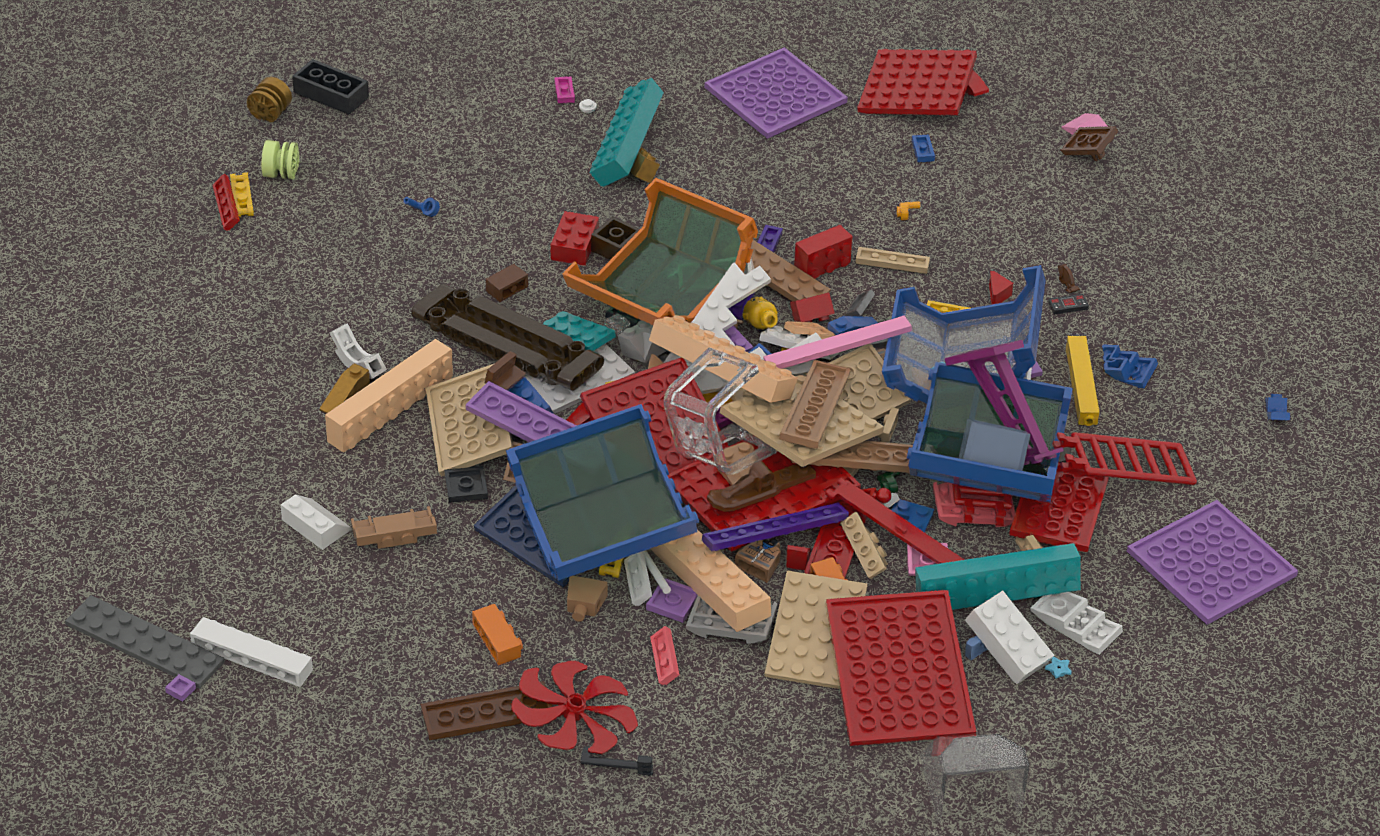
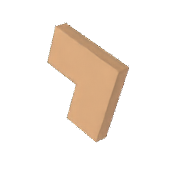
[784,321,836,339]

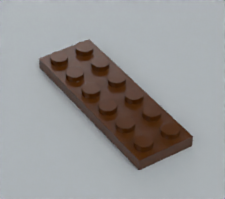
[420,681,552,741]

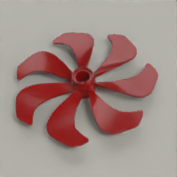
[511,660,638,754]

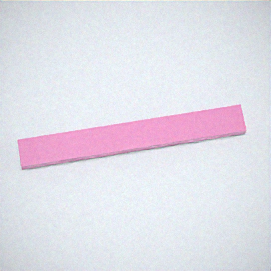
[763,316,912,369]

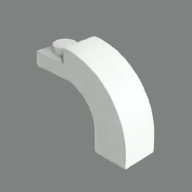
[330,323,387,379]

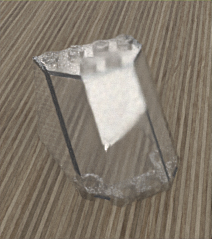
[920,733,1029,822]

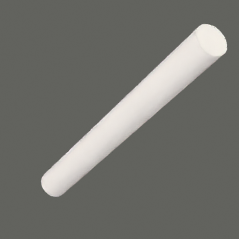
[642,550,671,594]

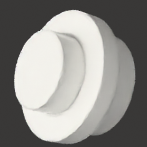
[579,99,596,113]

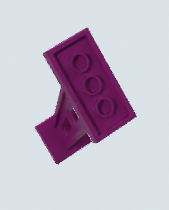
[944,340,1064,465]

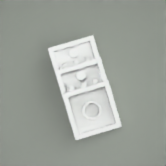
[1030,592,1123,655]

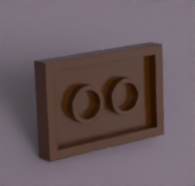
[1061,126,1119,161]

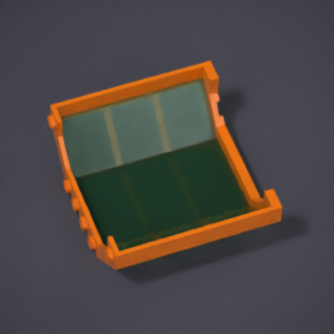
[562,178,758,325]

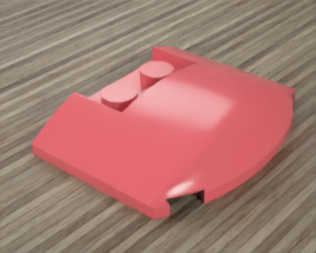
[933,482,1015,527]

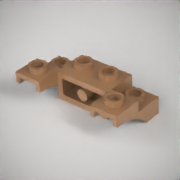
[351,506,437,549]

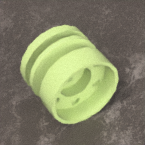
[262,140,299,179]

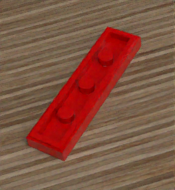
[213,174,240,231]

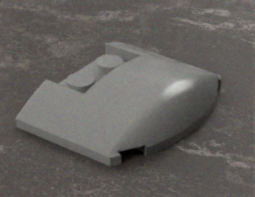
[686,595,778,644]

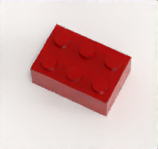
[550,211,599,266]
[794,225,853,279]

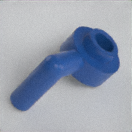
[403,197,440,217]

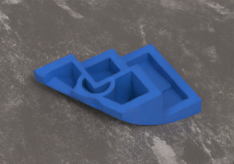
[1102,344,1158,389]

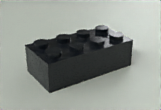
[292,59,369,115]

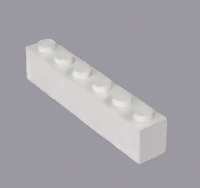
[190,617,313,687]

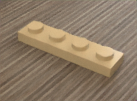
[856,247,930,274]

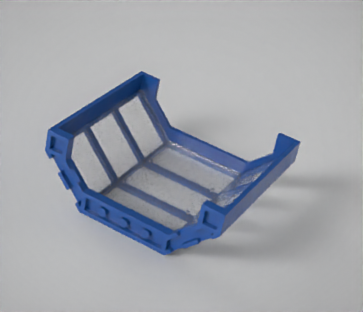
[882,265,1046,410]

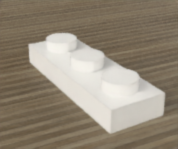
[624,552,652,606]

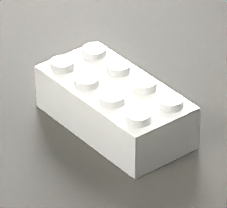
[965,591,1054,684]

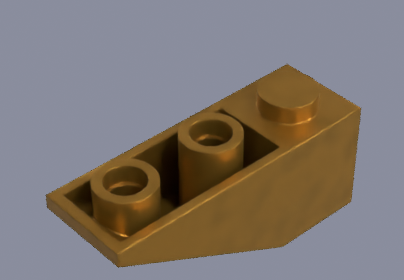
[631,147,660,183]

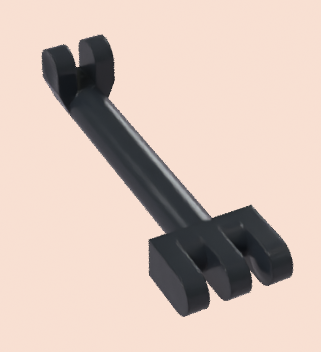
[580,746,654,776]

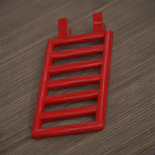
[946,427,1013,526]
[1052,432,1197,485]

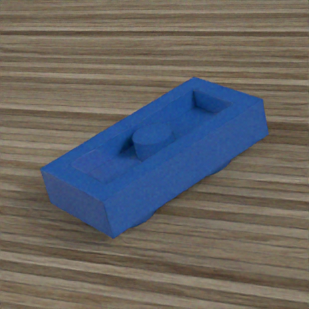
[911,135,935,162]

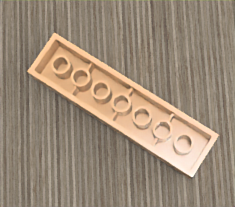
[649,315,798,403]
[325,339,453,453]
[647,517,771,632]

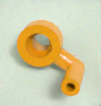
[896,202,920,220]

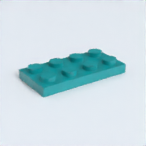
[543,311,616,351]

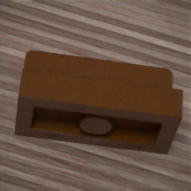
[484,351,526,391]

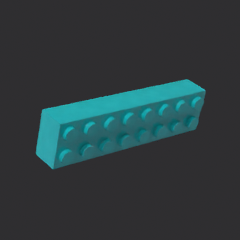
[589,78,664,187]
[915,543,1081,610]

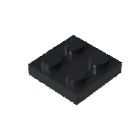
[444,466,488,503]

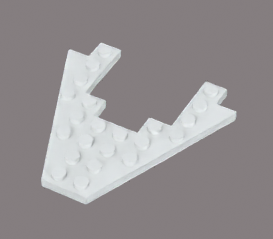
[664,262,822,394]

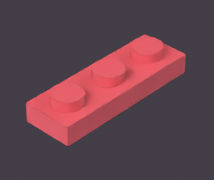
[650,626,680,685]

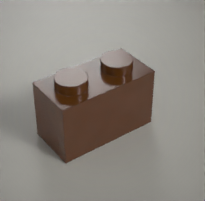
[486,264,528,302]

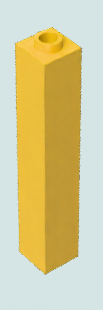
[1066,336,1099,426]

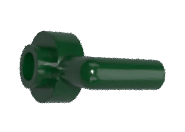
[877,471,900,493]

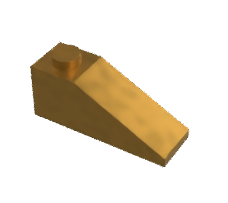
[319,363,370,414]

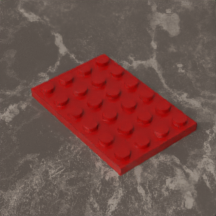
[1009,459,1109,553]

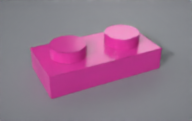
[554,77,575,103]

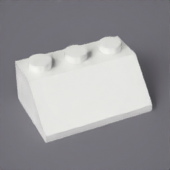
[281,495,352,550]

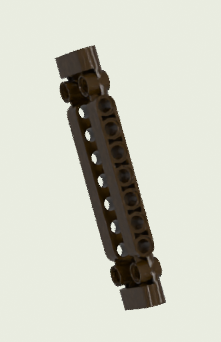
[411,284,604,391]

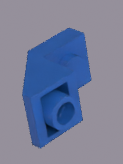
[1265,394,1290,421]

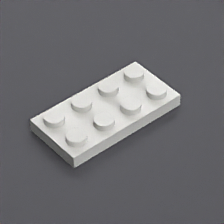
[759,326,839,360]

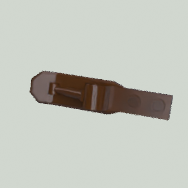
[707,461,816,512]

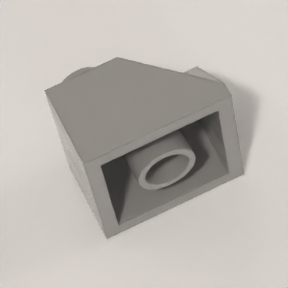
[617,320,668,363]

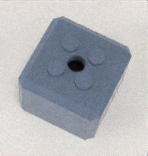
[959,418,1030,471]

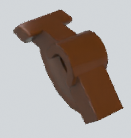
[1058,264,1080,293]

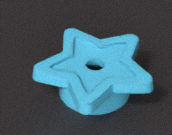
[1045,657,1071,678]

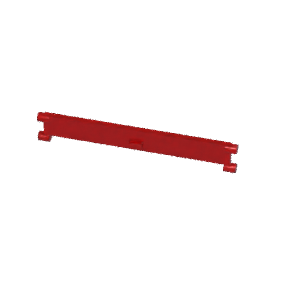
[825,478,964,564]

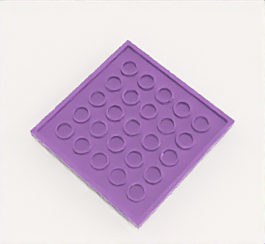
[705,48,848,139]
[1127,500,1298,625]

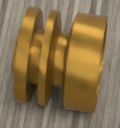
[246,77,292,123]

